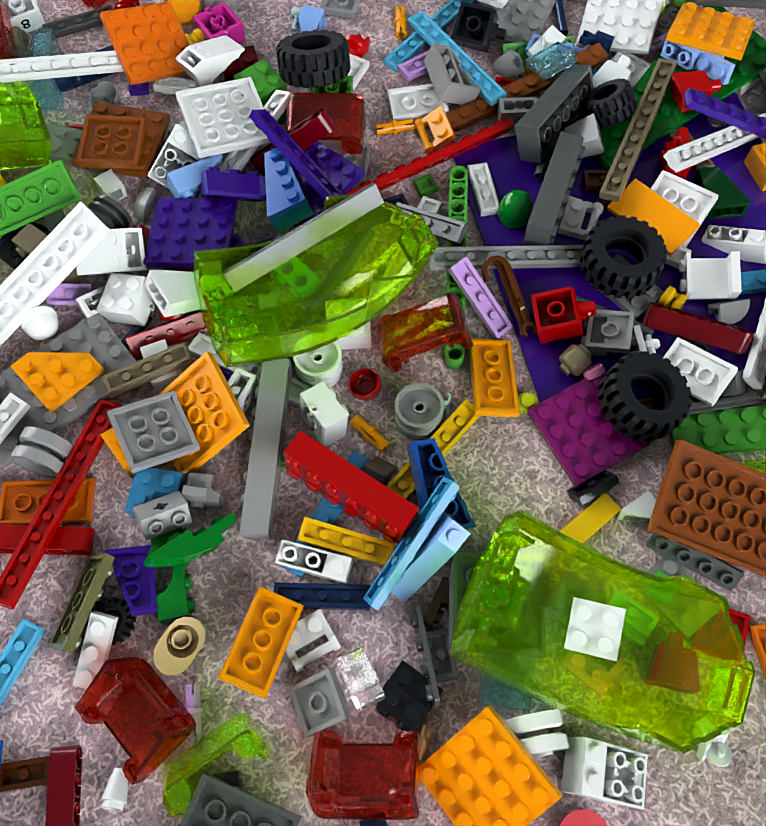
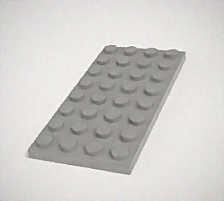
[0,313,136,469]

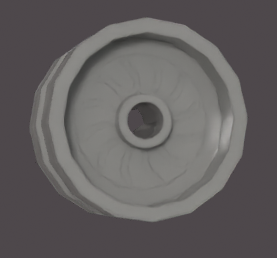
[394,383,444,440]
[10,426,73,478]

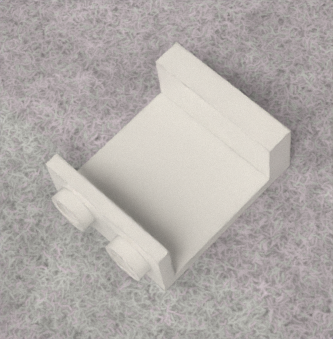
[679,251,741,299]

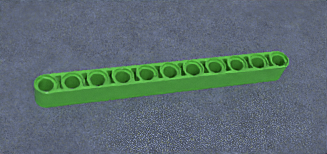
[445,166,468,370]

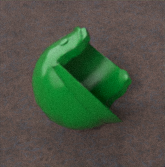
[498,190,533,229]

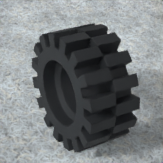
[87,597,136,645]

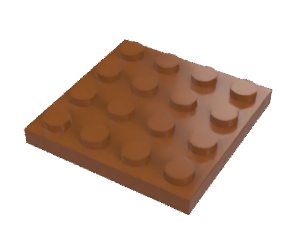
[71,101,171,179]

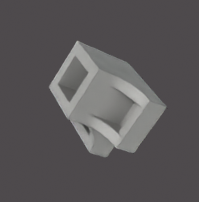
[182,472,223,511]

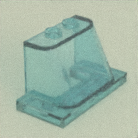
[24,28,65,114]

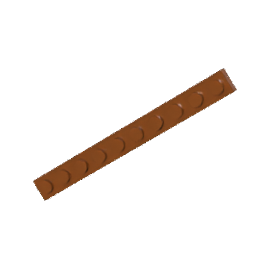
[446,43,609,132]

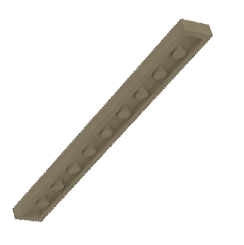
[599,58,677,203]

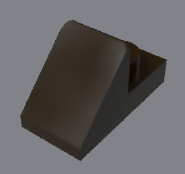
[423,576,449,629]

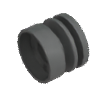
[88,194,132,229]

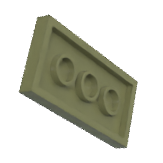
[48,554,115,653]

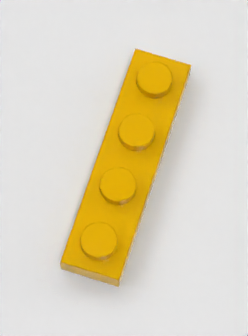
[297,517,395,567]

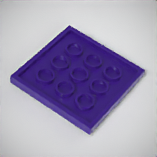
[295,141,366,225]
[143,198,239,268]

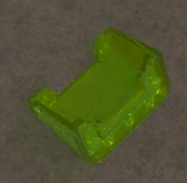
[161,713,273,818]

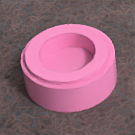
[582,363,606,380]

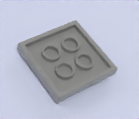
[107,390,200,474]

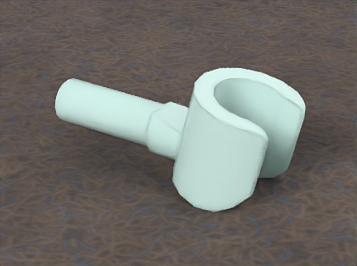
[291,6,302,31]
[444,392,451,419]

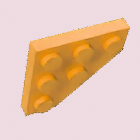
[10,352,105,413]

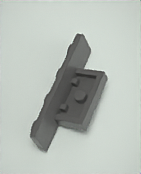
[646,534,744,591]
[410,604,459,709]

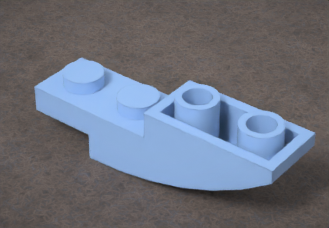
[660,40,735,85]

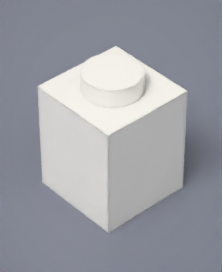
[94,169,128,202]

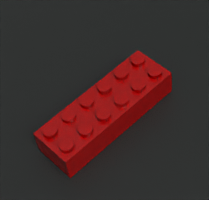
[283,431,419,544]

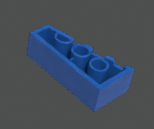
[264,147,314,233]
[407,438,477,530]

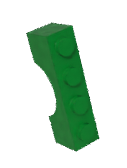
[151,527,196,625]

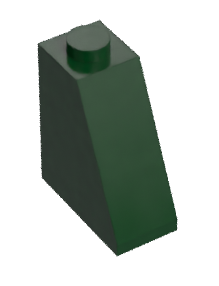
[692,167,751,220]

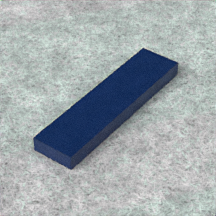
[274,582,371,611]

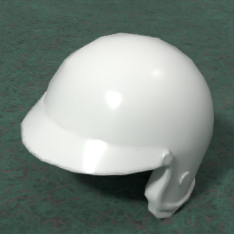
[21,305,59,340]

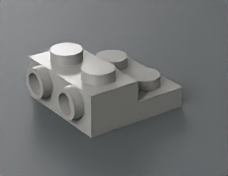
[581,309,635,356]

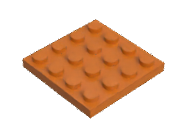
[100,2,189,85]

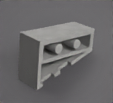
[424,43,481,105]

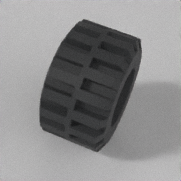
[583,78,637,128]

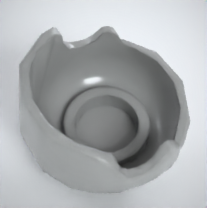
[89,81,119,106]

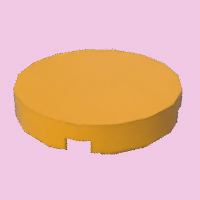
[167,0,201,25]

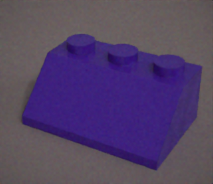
[201,167,266,203]

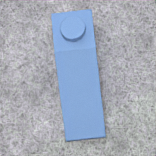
[166,154,223,199]

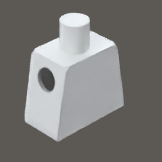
[592,55,632,89]

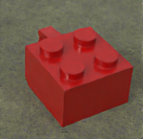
[531,286,597,344]

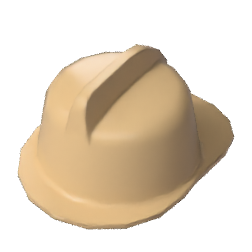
[153,617,206,676]

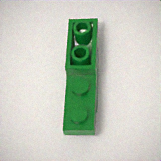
[143,513,237,567]

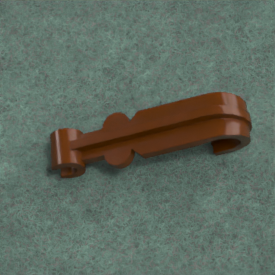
[481,255,537,339]

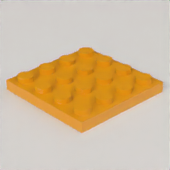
[666,2,756,60]
[158,351,250,479]
[417,704,563,826]

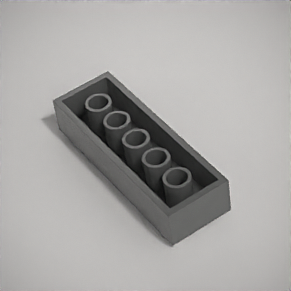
[515,64,593,163]
[522,131,585,246]

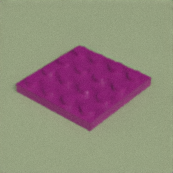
[527,373,652,486]

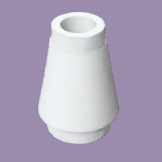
[100,768,129,811]

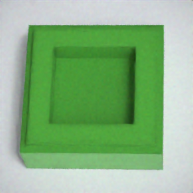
[412,174,439,198]

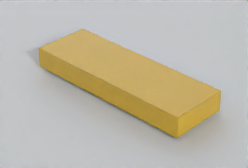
[555,492,622,554]

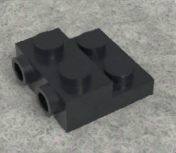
[373,660,444,734]

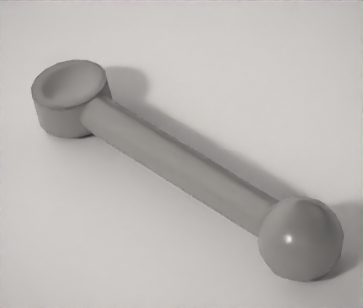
[348,565,367,614]

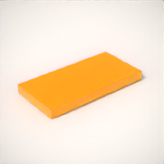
[607,178,700,256]
[468,338,520,417]
[217,586,304,699]

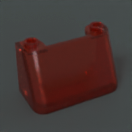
[285,93,366,154]
[378,293,474,373]
[74,656,196,785]
[306,730,420,820]

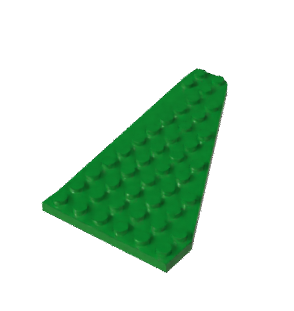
[593,6,766,170]

